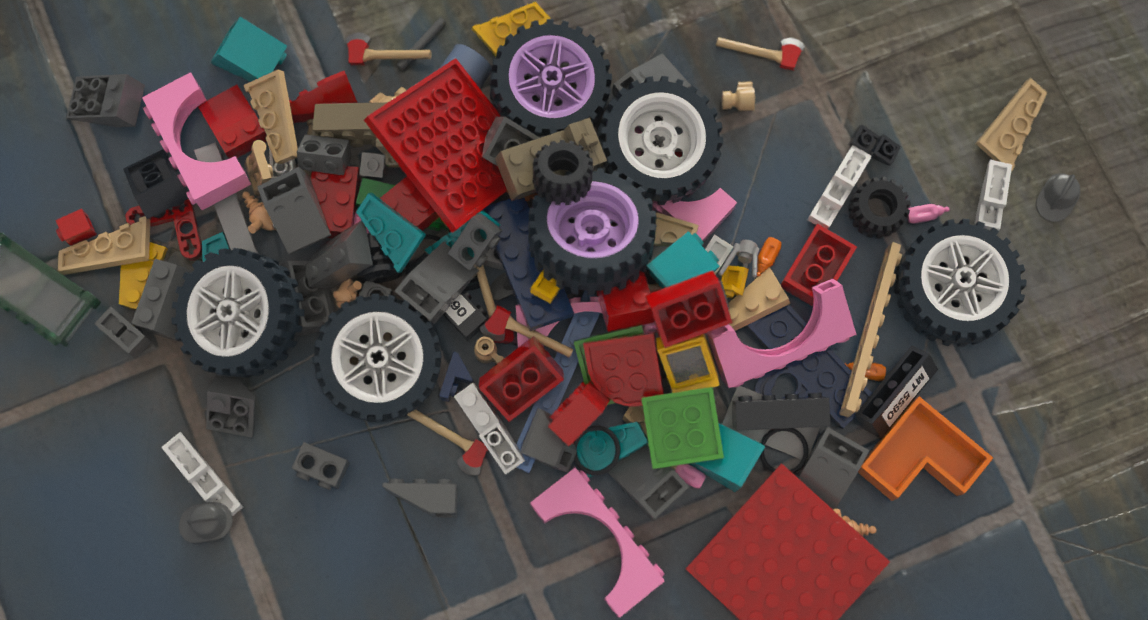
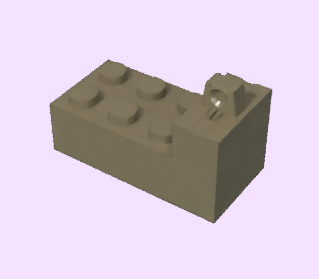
[312,102,400,167]
[495,118,607,201]

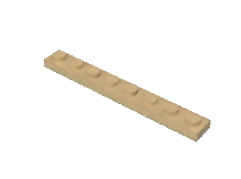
[839,242,902,417]

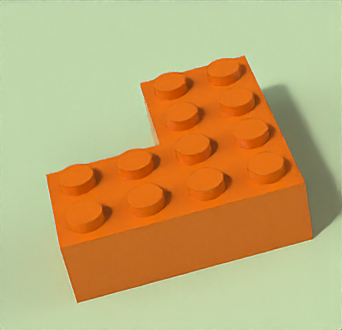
[858,396,993,501]

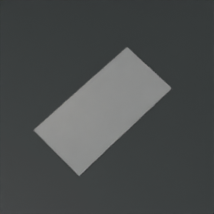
[722,386,820,460]

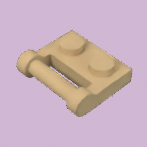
[245,140,273,196]

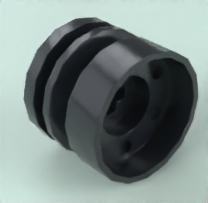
[356,233,405,283]

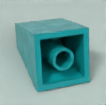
[210,17,287,82]
[646,231,720,289]
[689,423,765,492]

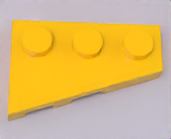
[472,1,550,56]
[119,242,168,311]

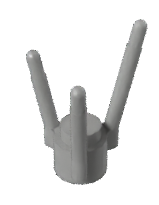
[718,240,759,296]

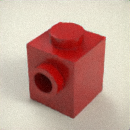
[56,209,97,246]

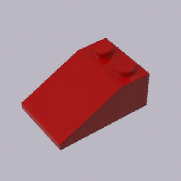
[198,85,267,159]

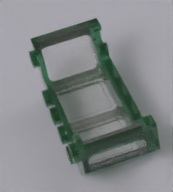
[0,232,101,347]

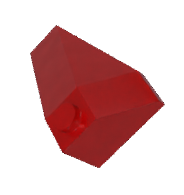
[289,71,358,123]

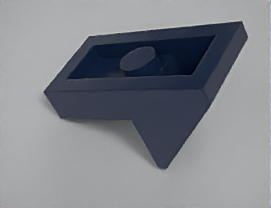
[439,352,474,402]

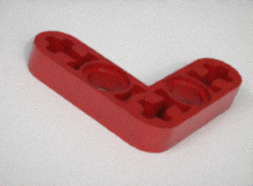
[126,199,202,261]

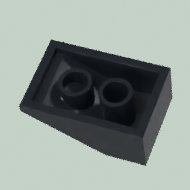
[123,149,189,219]

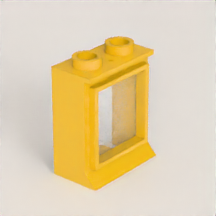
[656,333,719,393]

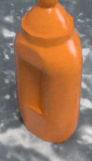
[757,237,782,277]
[845,362,886,381]

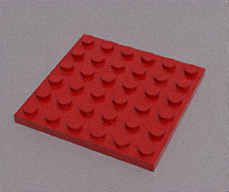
[363,58,507,233]
[686,463,890,620]

